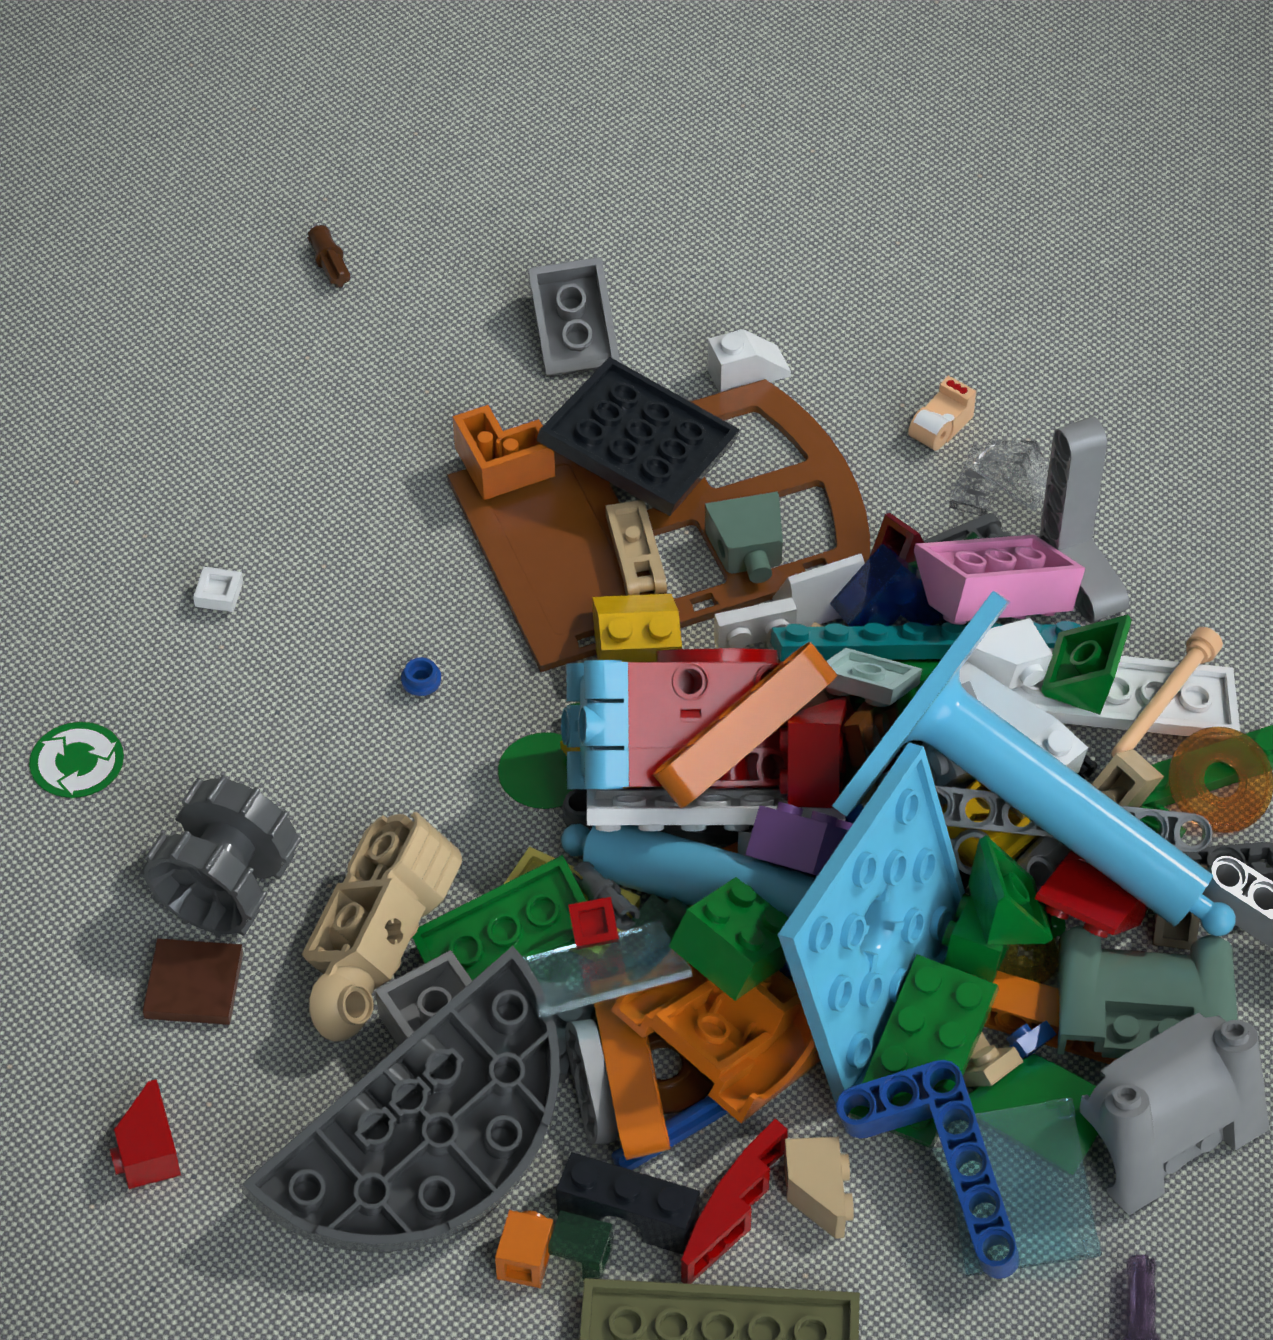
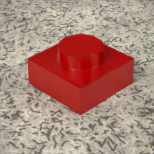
[568,897,619,950]

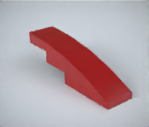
[681,1119,788,1284]

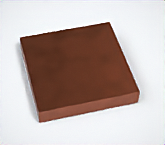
[143,938,243,1025]

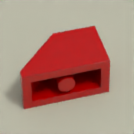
[109,1079,181,1189]

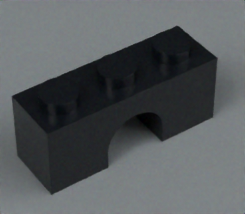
[556,1152,700,1255]

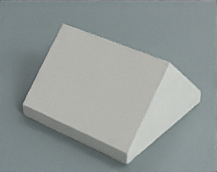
[772,553,870,627]

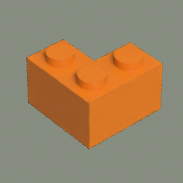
[452,405,555,500]

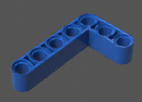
[836,1060,1020,1279]

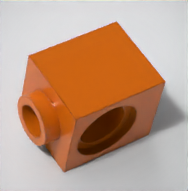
[495,1210,554,1289]

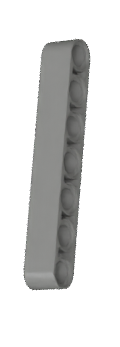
[935,786,1213,852]

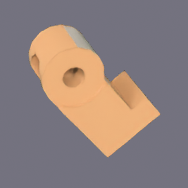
[908,375,976,451]

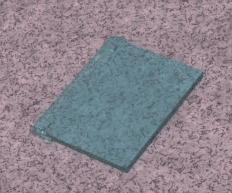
[522,920,693,1018]
[946,1098,1102,1277]

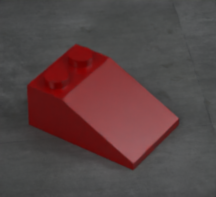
[780,698,847,808]

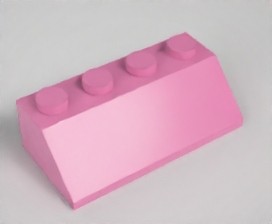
[914,534,1085,625]

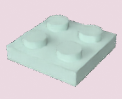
[826,648,922,707]

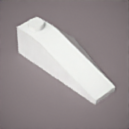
[959,661,1088,820]

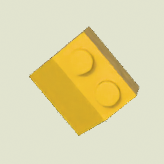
[592,594,682,662]

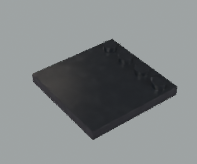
[536,357,740,516]

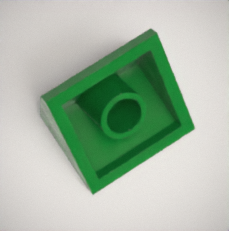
[1041,614,1132,715]
[968,835,1053,945]

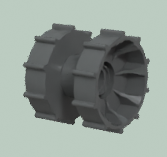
[139,775,302,938]

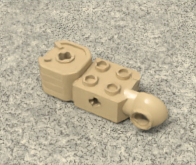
[301,812,462,1042]

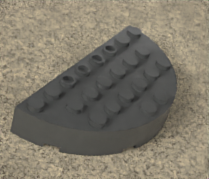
[242,946,560,1253]

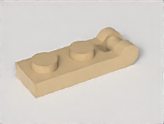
[606,500,667,596]

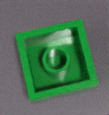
[668,877,788,1001]

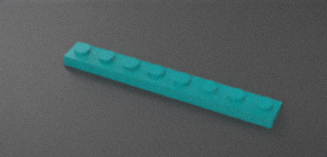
[770,621,1081,661]

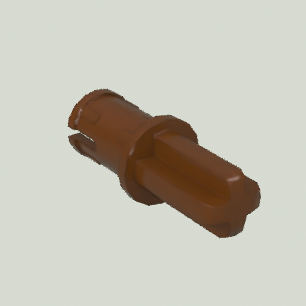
[307,225,351,288]

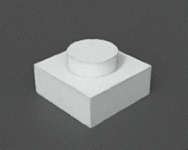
[193,567,243,612]

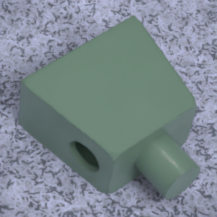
[704,491,783,583]

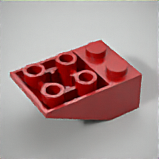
[1035,851,1148,938]

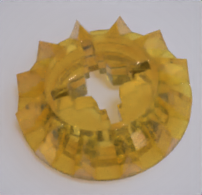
[999,937,1059,983]

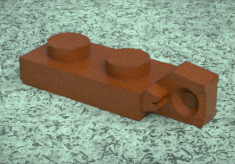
[843,702,899,766]

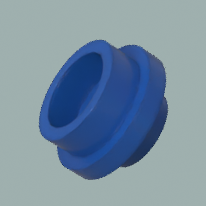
[401,657,441,696]

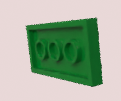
[412,855,586,981]
[849,954,999,1149]

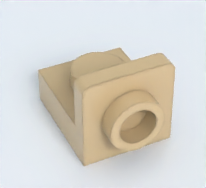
[963,1032,1023,1087]

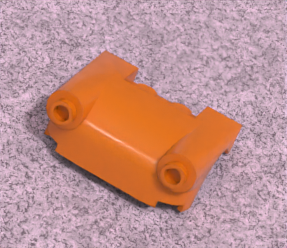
[611,951,821,1124]

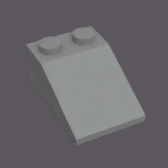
[528,257,620,377]

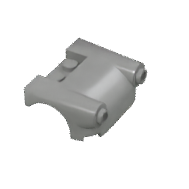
[1080,1013,1270,1215]

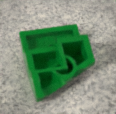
[969,1054,1099,1176]

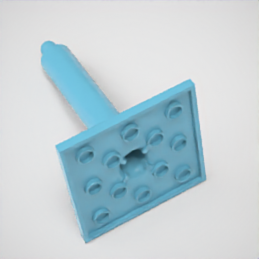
[832,591,1236,936]
[561,743,965,1104]

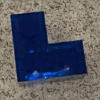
[830,543,943,626]

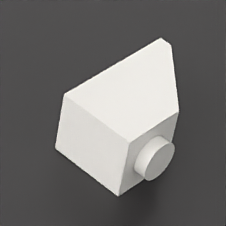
[707,329,791,393]
[966,618,1053,689]

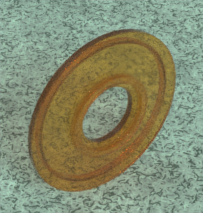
[1169,727,1273,833]

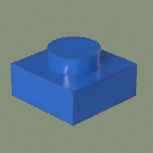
[1006,1020,1056,1060]

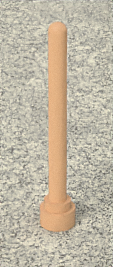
[1111,627,1223,758]

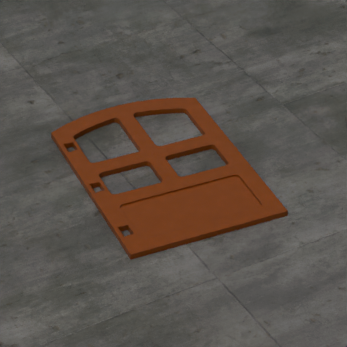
[447,379,870,672]

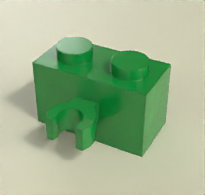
[942,893,1011,982]

